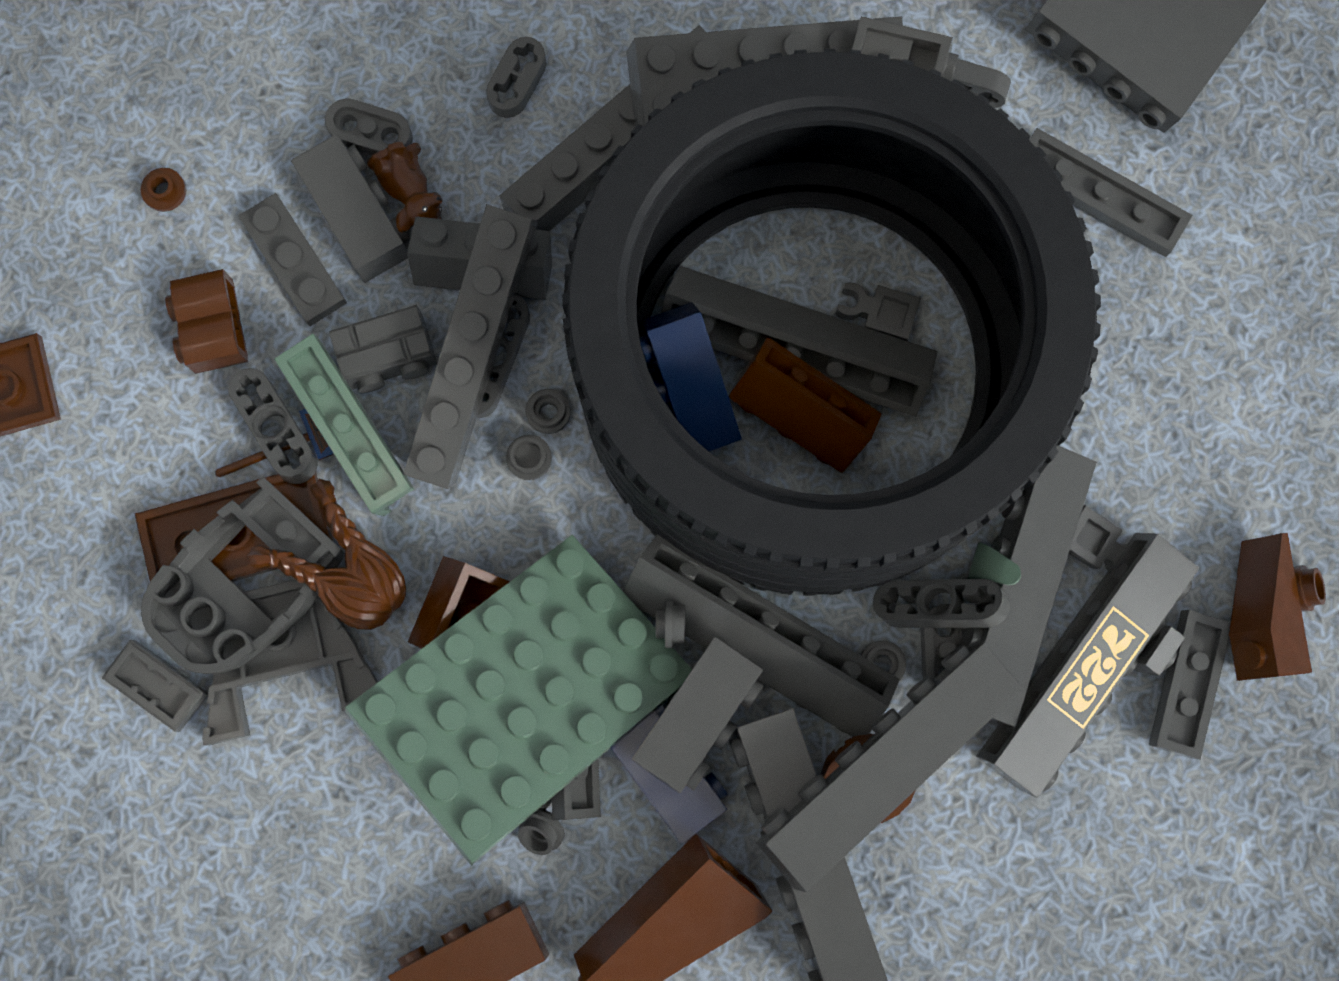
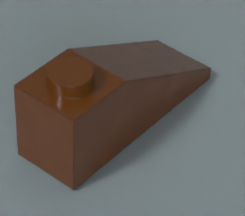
[1229,533,1312,681]

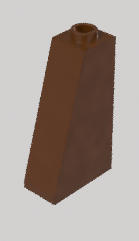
[574,834,773,981]

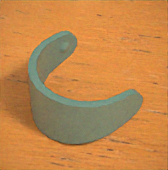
[967,542,1021,585]

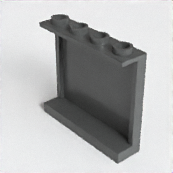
[1025,0,1267,133]

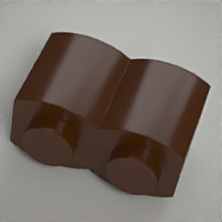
[165,269,248,374]

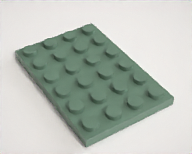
[345,535,692,866]

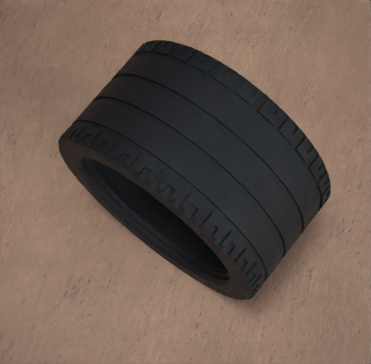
[562,49,1101,596]

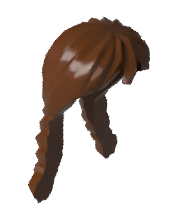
[247,478,406,630]

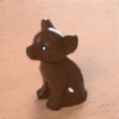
[367,142,443,233]

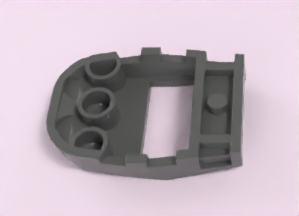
[141,477,345,674]

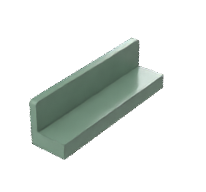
[274,334,414,516]

